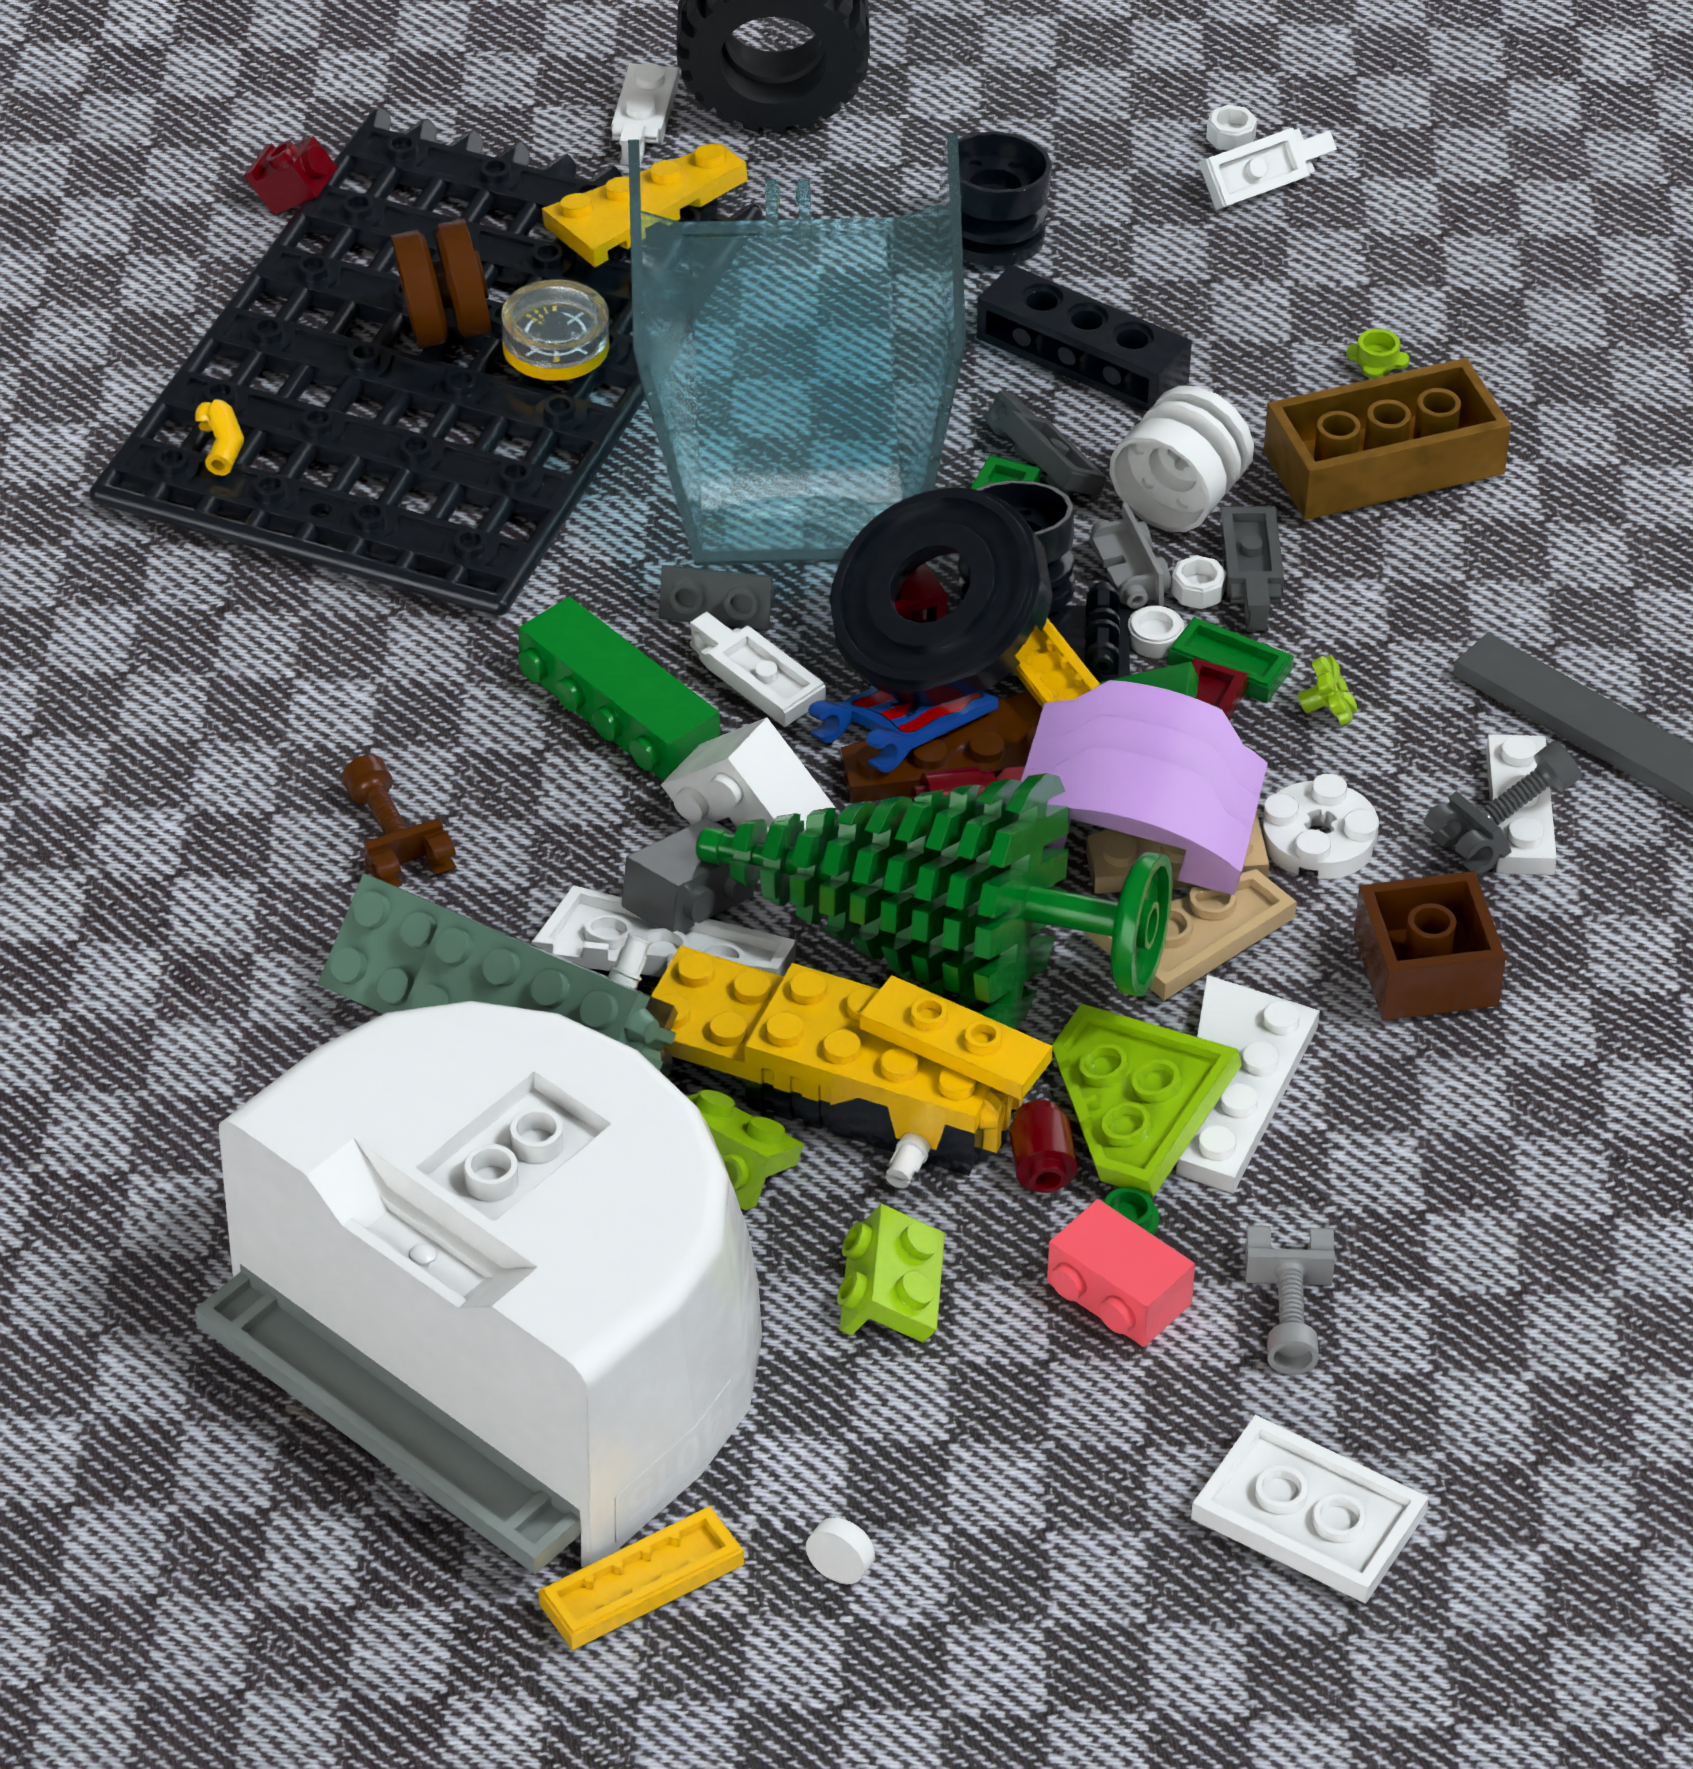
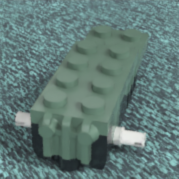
[318,873,678,1077]

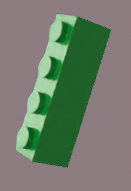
[518,596,720,781]

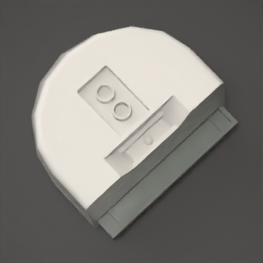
[195,1001,762,1574]

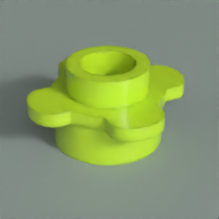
[1346,329,1409,379]

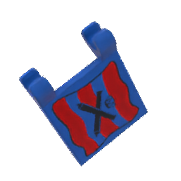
[808,687,998,772]

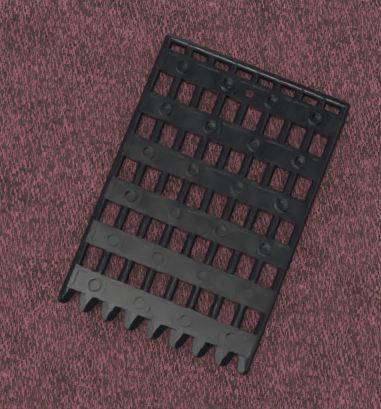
[89,108,763,616]

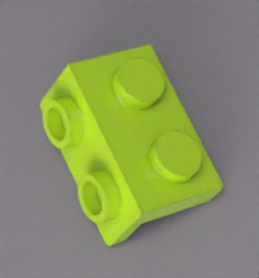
[687,1090,804,1210]
[837,1203,945,1343]

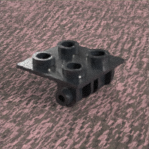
[1016,581,1130,684]

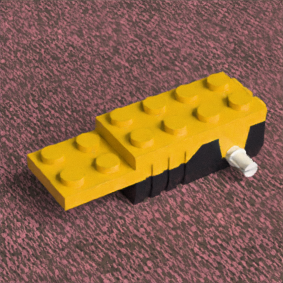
[651,945,1023,1188]

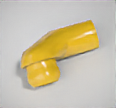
[195,399,244,476]

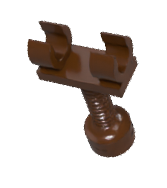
[341,755,457,887]

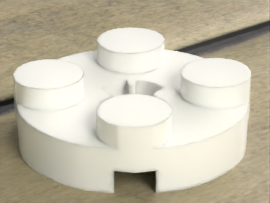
[1262,774,1379,879]

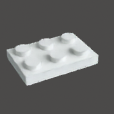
[1191,1415,1429,1604]

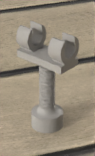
[1245,1226,1335,1375]

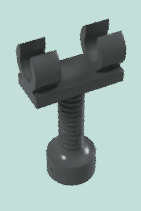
[1423,741,1582,874]

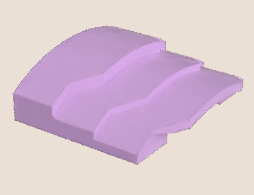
[1021,680,1268,895]

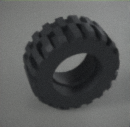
[676,0,870,133]

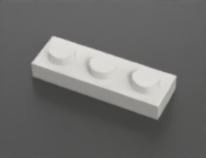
[1486,734,1557,875]

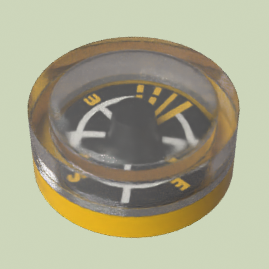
[501,280,609,381]

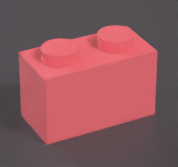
[1047,1199,1195,1347]

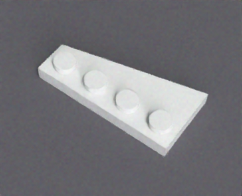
[1176,975,1320,1194]

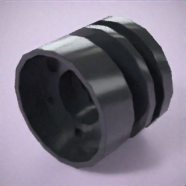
[937,131,1052,266]
[958,480,1075,615]

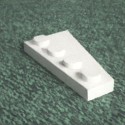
[532,885,797,977]

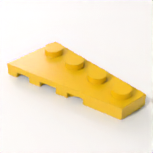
[542,143,748,268]

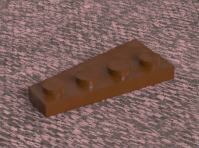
[840,691,1043,803]

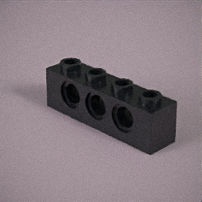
[976,264,1192,411]

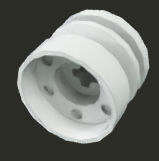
[1109,386,1254,532]

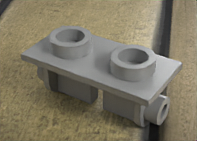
[1089,502,1171,609]

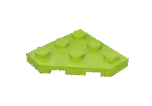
[1052,1003,1242,1197]

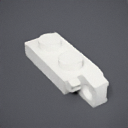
[612,63,679,167]
[1198,127,1337,210]
[690,612,826,727]

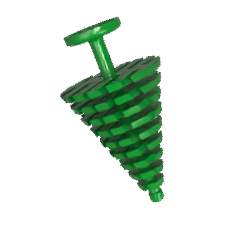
[696,773,1173,1030]

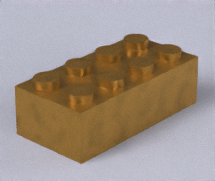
[1263,358,1511,520]

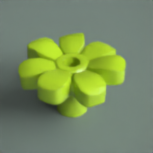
[1298,655,1357,726]

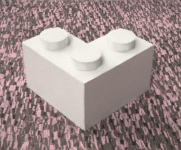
[661,717,836,831]

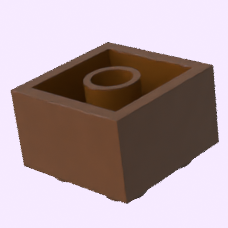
[1354,871,1506,1021]

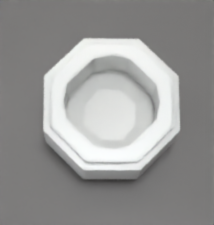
[1206,105,1257,151]
[1171,555,1227,609]

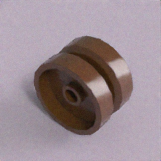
[391,218,492,350]

